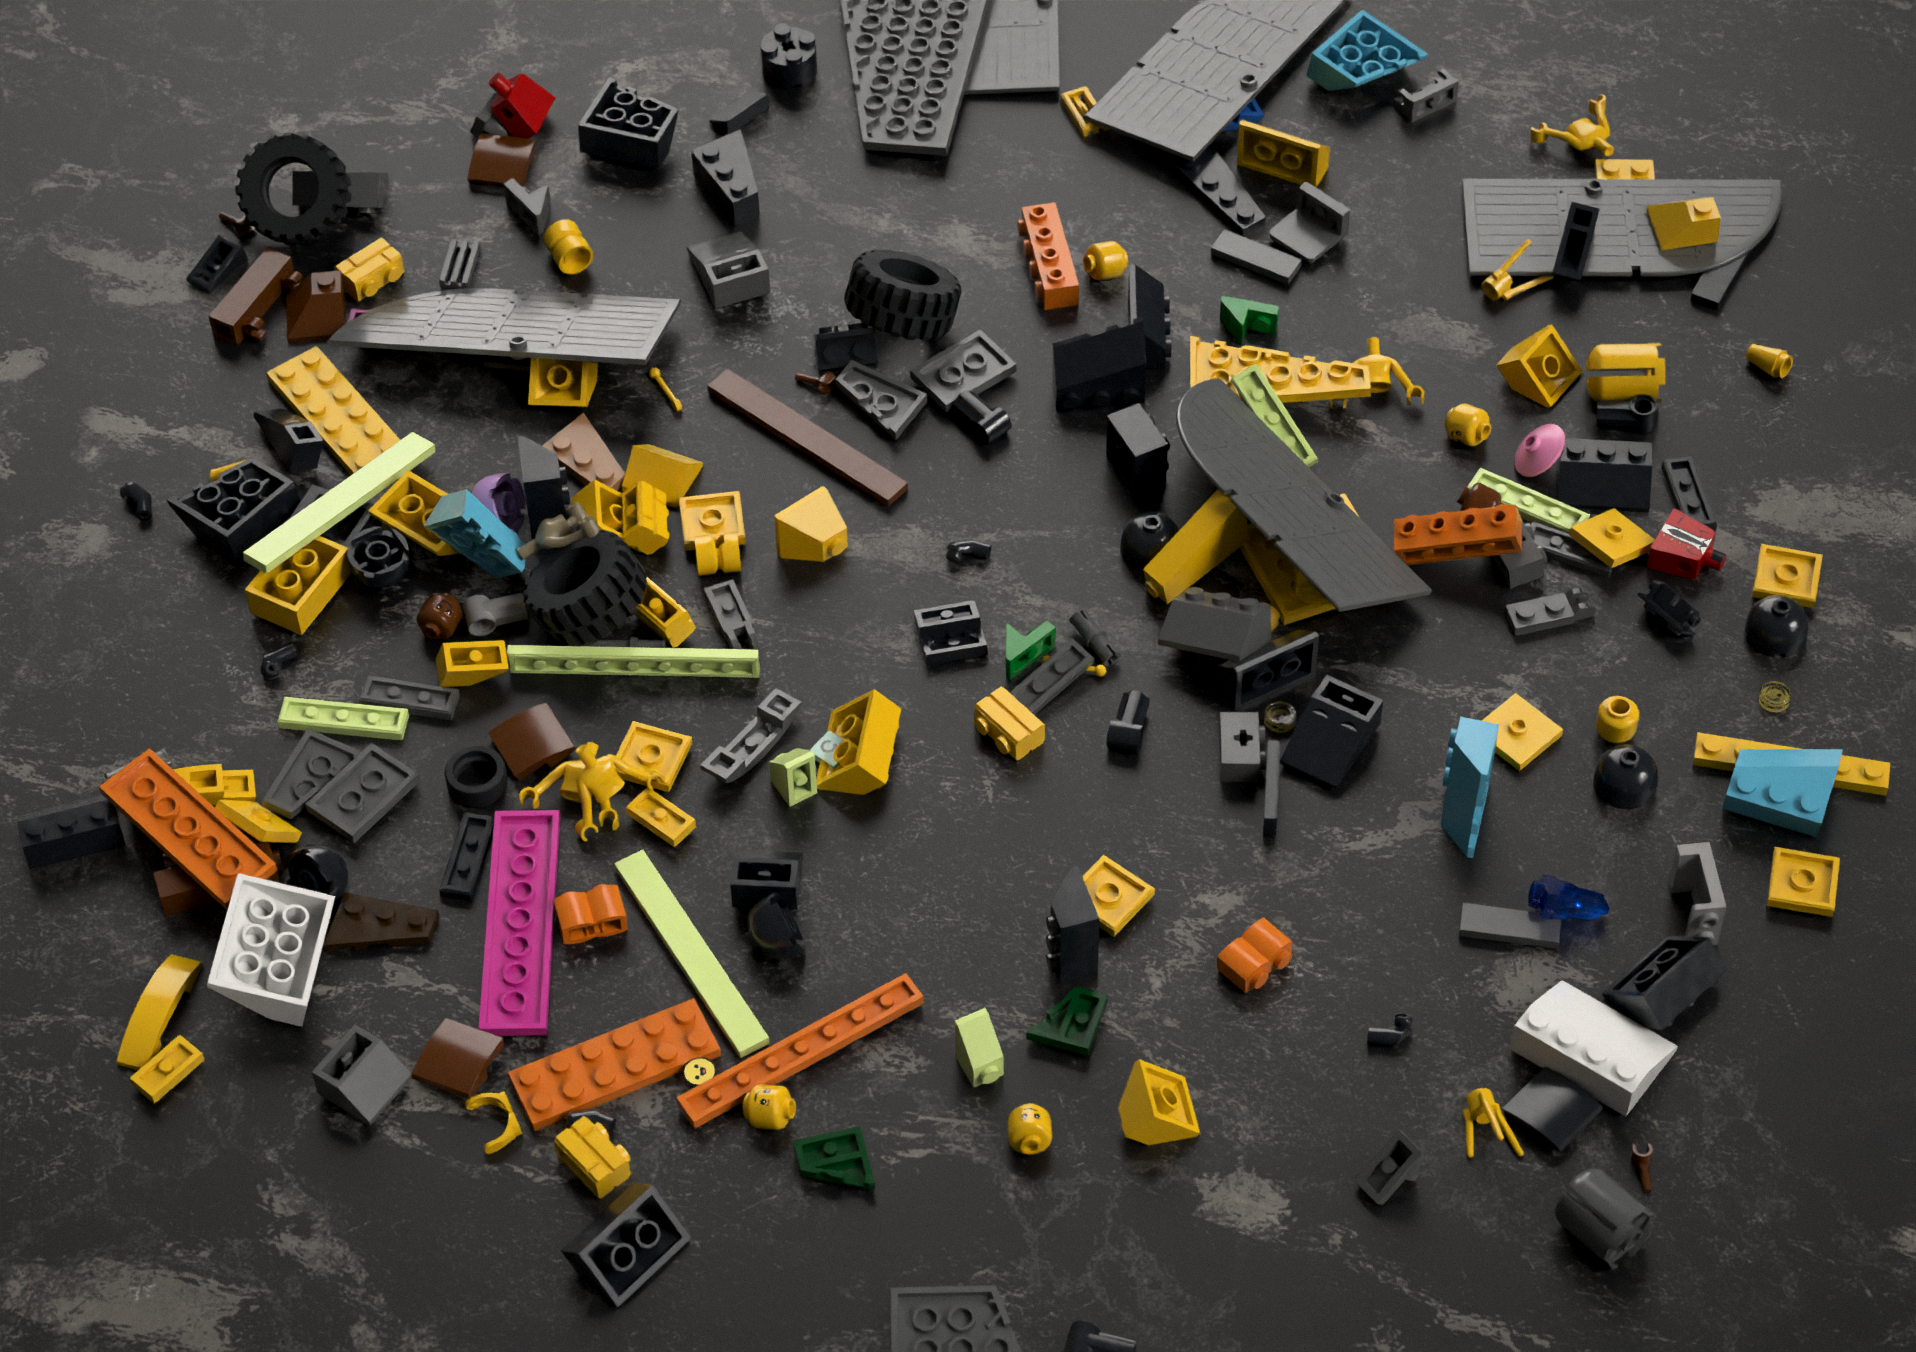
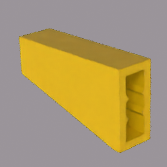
[1143,489,1250,604]

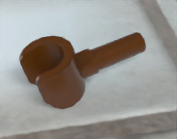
[219,212,255,236]
[795,371,836,395]
[1631,1143,1653,1193]

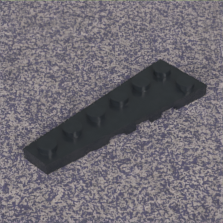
[1142,142,1266,237]

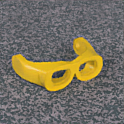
[465,1091,522,1154]

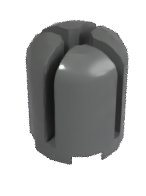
[1554,1168,1657,1268]

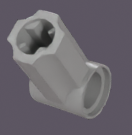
[463,593,528,636]

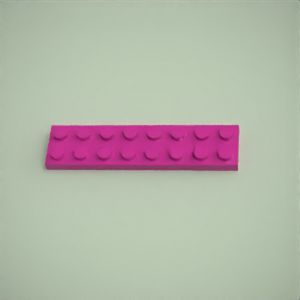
[479,810,560,1036]

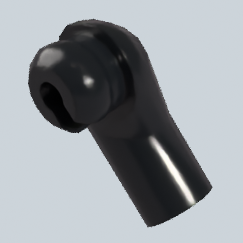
[120,481,152,520]
[946,539,992,563]
[563,1109,616,1134]

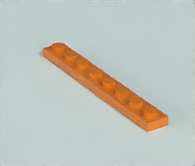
[676,973,924,1129]

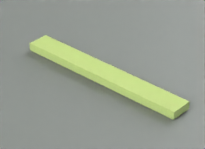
[243,432,435,574]
[507,645,760,678]
[614,850,770,1058]

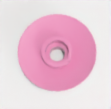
[1514,424,1565,477]

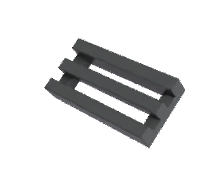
[439,239,481,289]

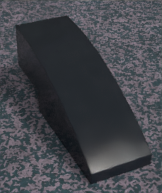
[1552,202,1600,282]

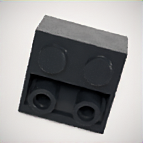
[730,850,803,910]

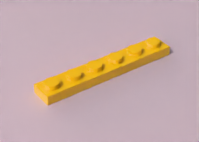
[1693,732,1890,796]

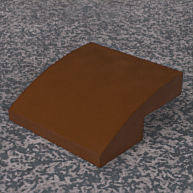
[467,133,536,187]
[488,703,577,782]
[411,1018,504,1099]

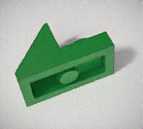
[1219,296,1279,345]
[1006,620,1056,680]

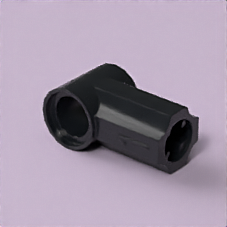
[953,390,1012,445]
[1596,394,1657,434]
[1106,690,1150,753]
[1063,1321,1137,1352]

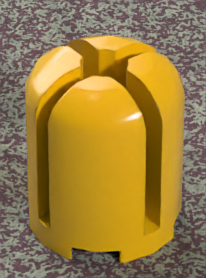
[1586,343,1666,403]

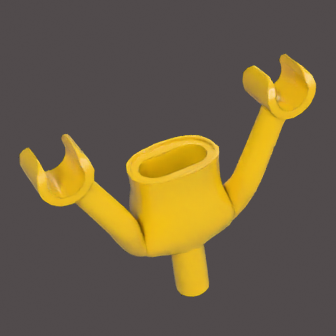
[1530,94,1614,156]
[1329,337,1425,409]
[519,742,619,830]
[575,744,665,841]

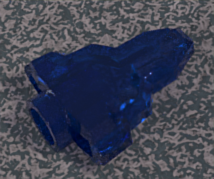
[1528,874,1610,920]

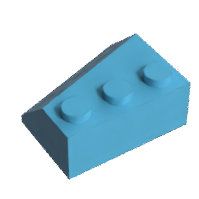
[1306,9,1428,91]
[423,489,525,579]
[1440,717,1499,858]
[1722,749,1843,837]

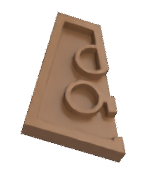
[542,413,625,490]

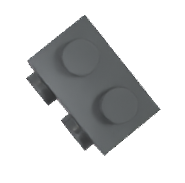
[1269,182,1350,263]

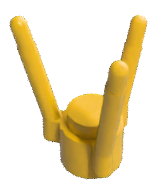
[1481,240,1553,301]
[1462,1088,1524,1158]

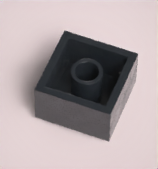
[1106,403,1170,496]

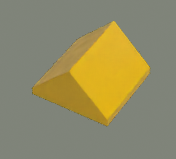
[622,444,703,508]

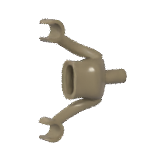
[517,502,599,559]

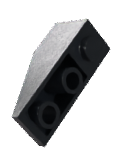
[253,408,324,472]

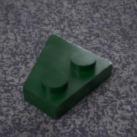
[1026,986,1108,1056]
[793,1126,875,1190]

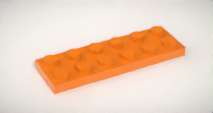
[99,748,277,910]
[508,998,721,1131]

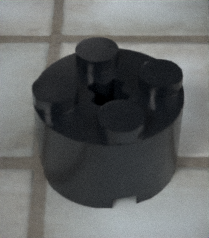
[760,23,817,90]

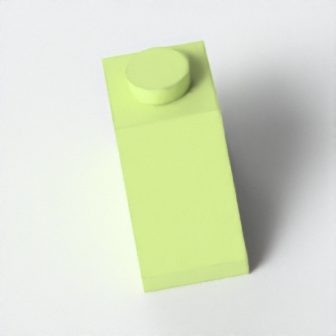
[769,748,817,807]
[955,1008,1004,1088]

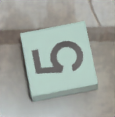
[810,731,844,769]

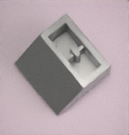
[312,1024,412,1125]

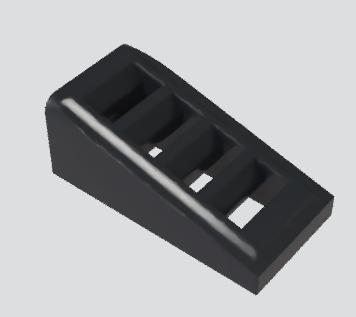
[186,235,247,294]

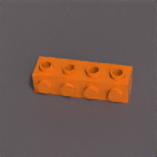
[1017,202,1079,310]
[1394,504,1522,565]

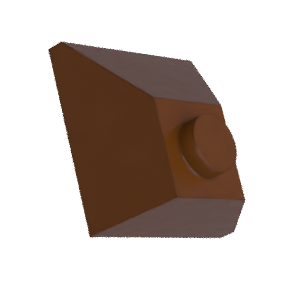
[286,271,346,343]

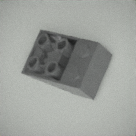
[687,231,770,309]

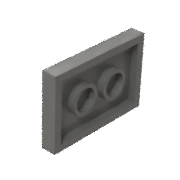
[910,329,1017,413]
[306,743,420,843]

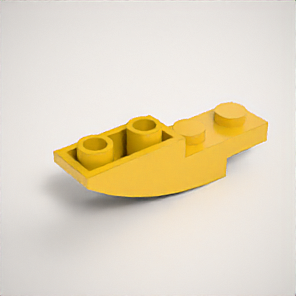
[173,764,256,805]

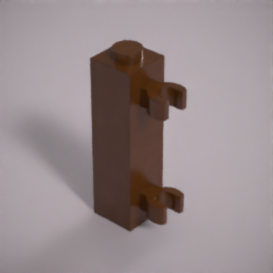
[209,248,303,346]
[153,832,283,916]

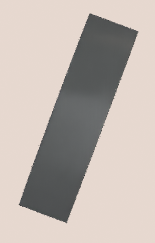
[700,688,801,783]

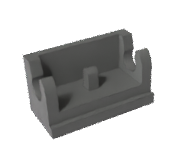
[1393,69,1459,123]

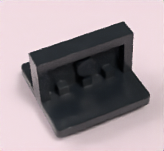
[813,323,878,370]

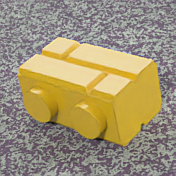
[334,237,405,302]
[622,480,670,555]
[634,577,696,648]
[974,686,1045,760]
[554,1116,631,1199]

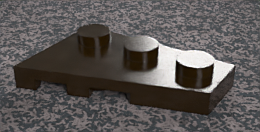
[324,892,439,952]

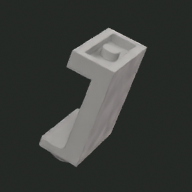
[1669,842,1727,945]

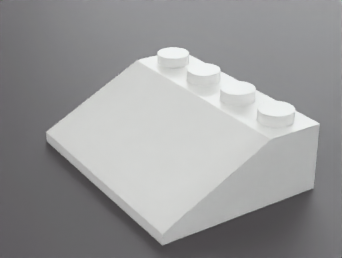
[207,873,335,1026]
[1509,980,1678,1116]

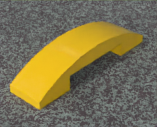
[116,954,203,1070]

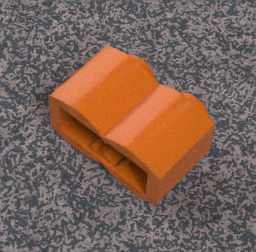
[554,884,628,944]
[1217,918,1292,993]

